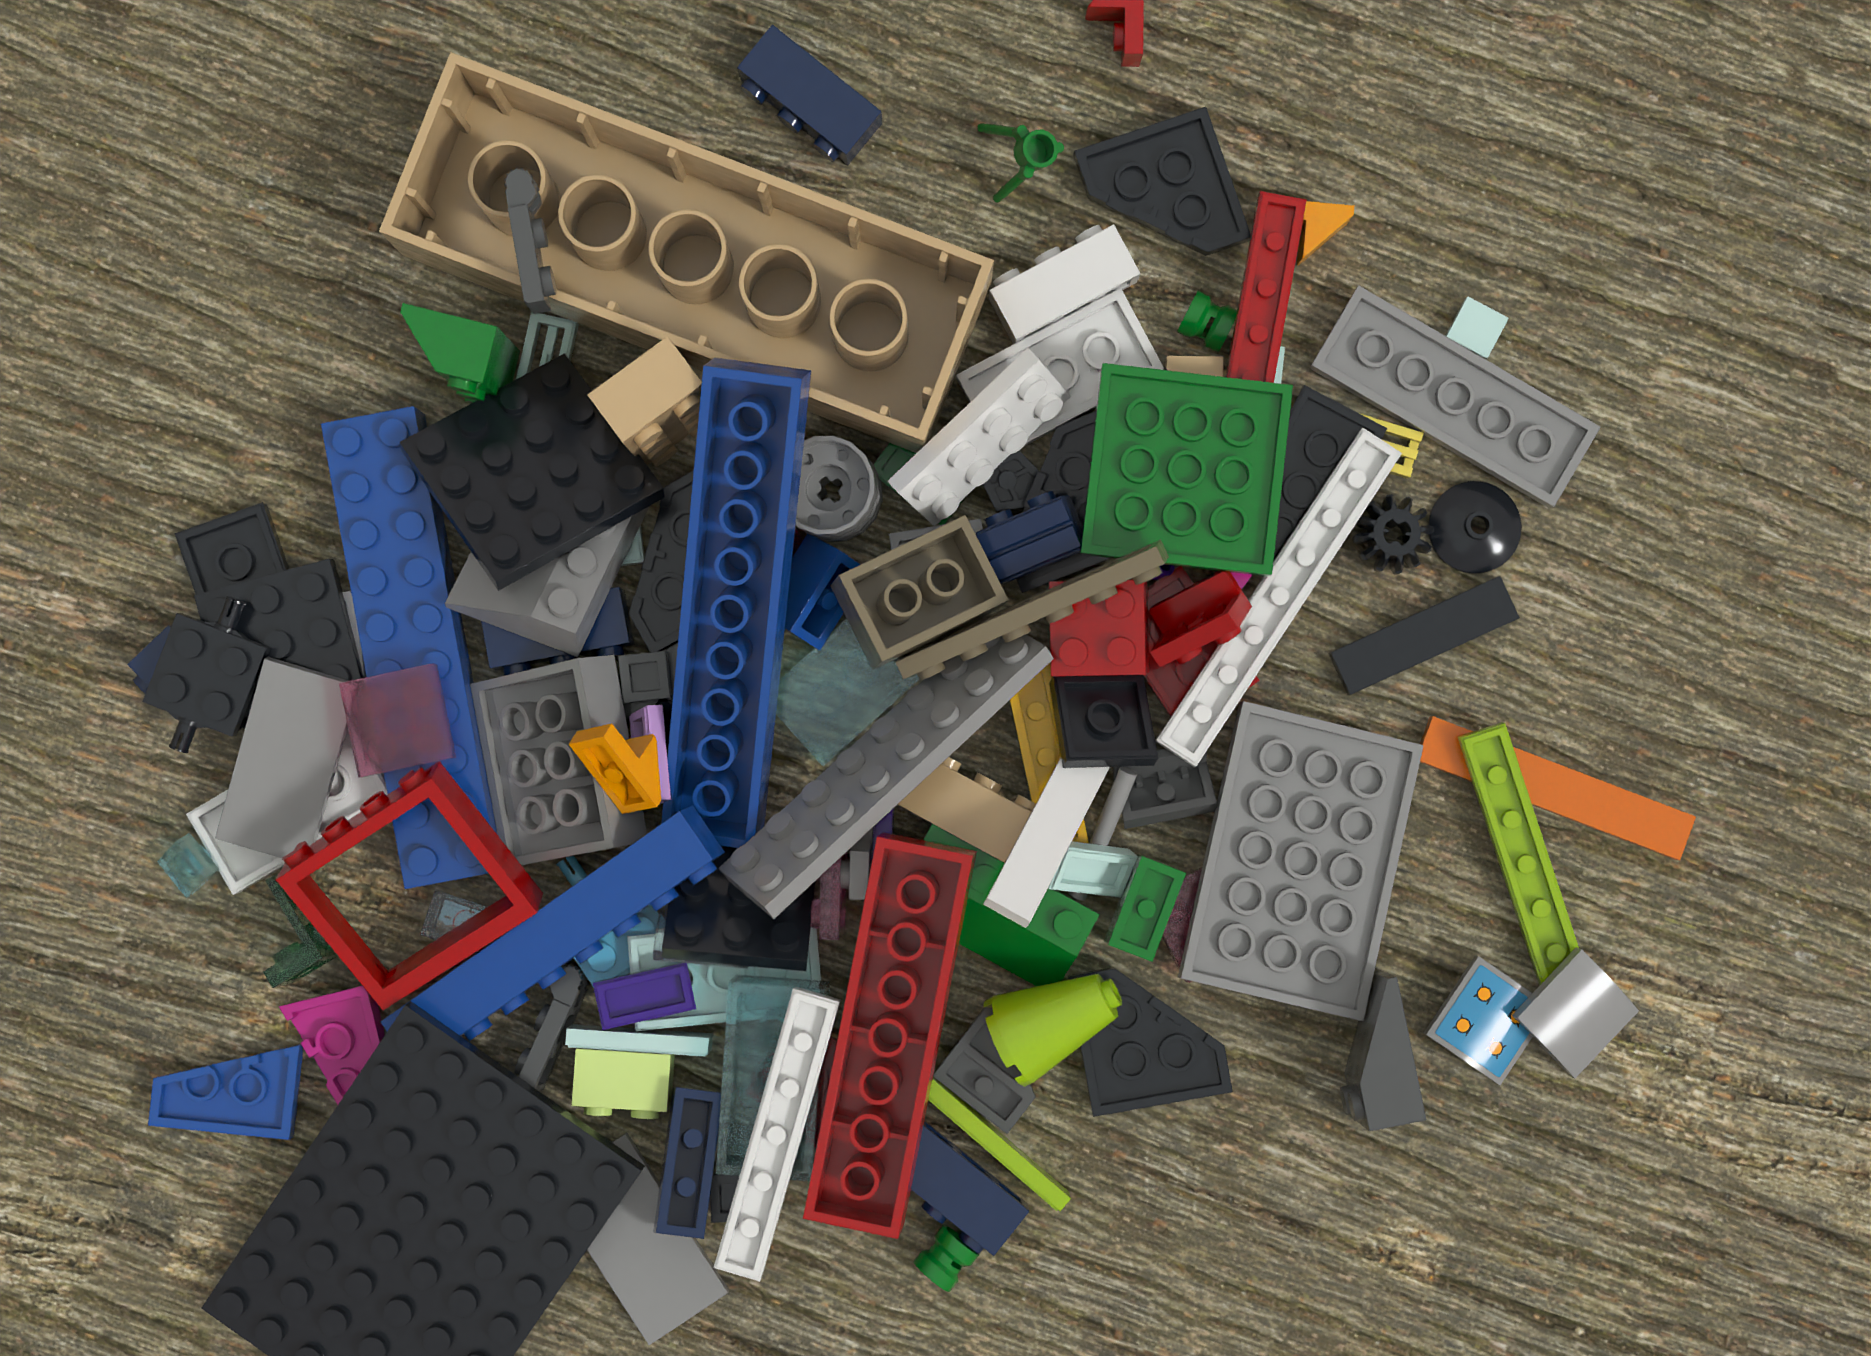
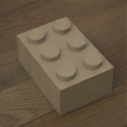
[830,515,1009,670]

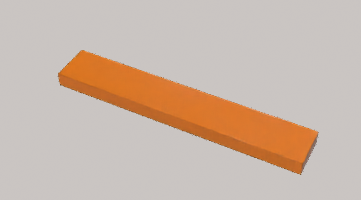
[1420,716,1696,860]

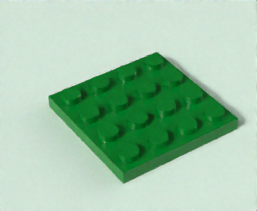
[1080,363,1293,576]

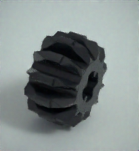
[1352,494,1434,575]

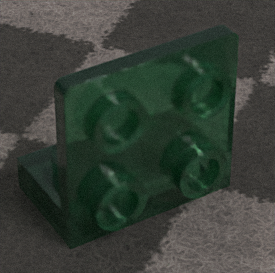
[263,874,338,988]

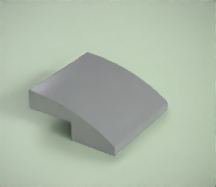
[1512,947,1639,1079]

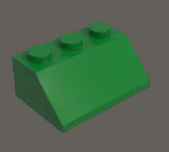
[400,303,520,404]

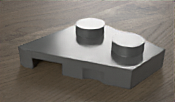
[933,1007,1036,1134]

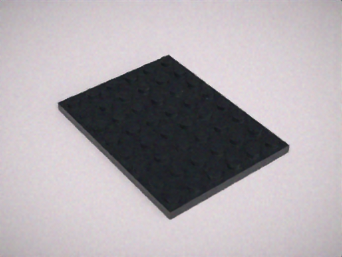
[201,1001,645,1356]

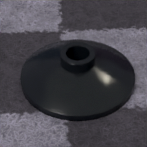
[1428,481,1522,574]

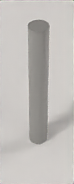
[1068,767,1137,901]

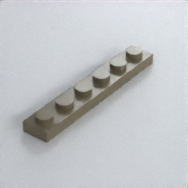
[895,539,1169,680]

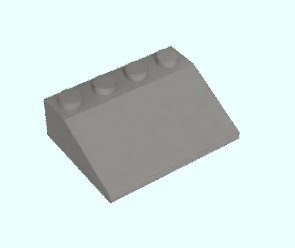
[445,507,649,657]
[470,655,647,865]

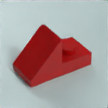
[1085,0,1144,67]

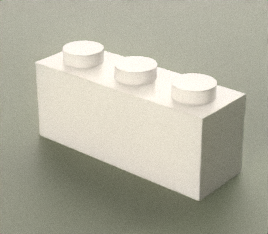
[989,224,1141,344]

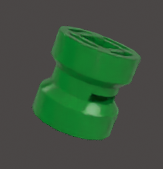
[1177,290,1237,353]
[913,1224,979,1292]

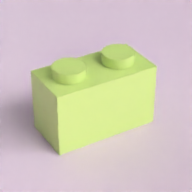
[572,1048,675,1119]

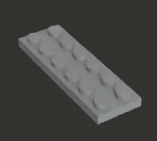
[1309,285,1600,509]

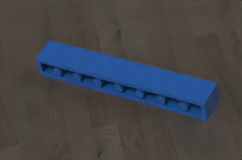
[381,805,725,1041]

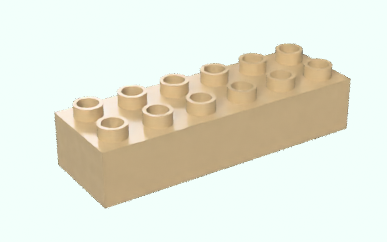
[379,52,994,453]

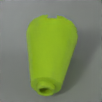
[984,974,1122,1087]

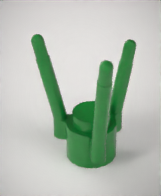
[977,123,1064,203]

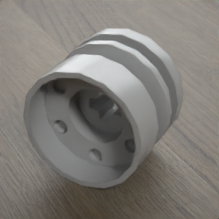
[796,435,883,542]

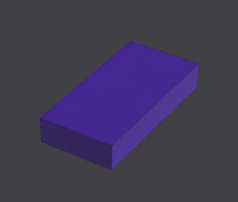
[593,962,696,1030]

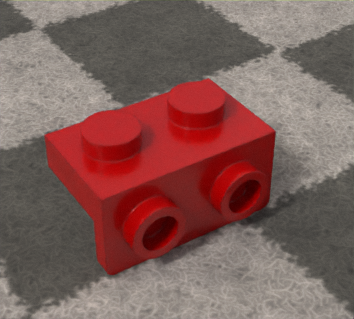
[1149,571,1252,667]

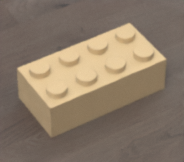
[588,336,702,467]

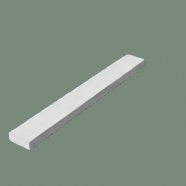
[1155,428,1402,767]

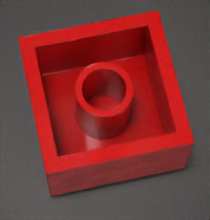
[1049,579,1149,676]

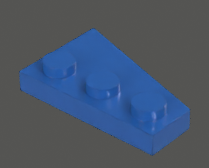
[148,1044,304,1140]

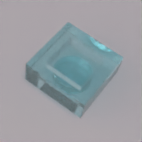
[157,833,219,898]

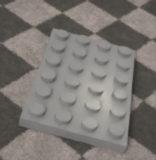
[1177,701,1424,1021]

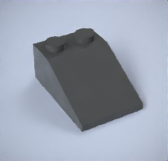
[1340,970,1427,1131]

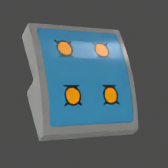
[1424,955,1533,1085]

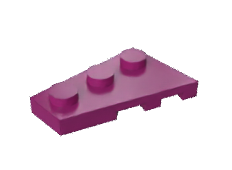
[279,986,385,1105]

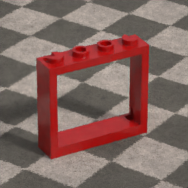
[276,761,543,1010]

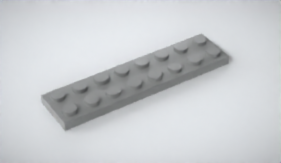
[719,634,1054,919]

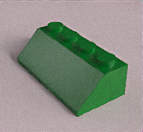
[923,824,1100,986]

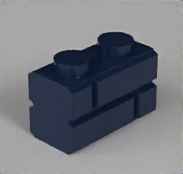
[975,491,1083,584]

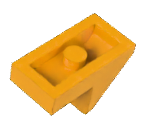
[1255,201,1355,266]
[569,723,661,814]

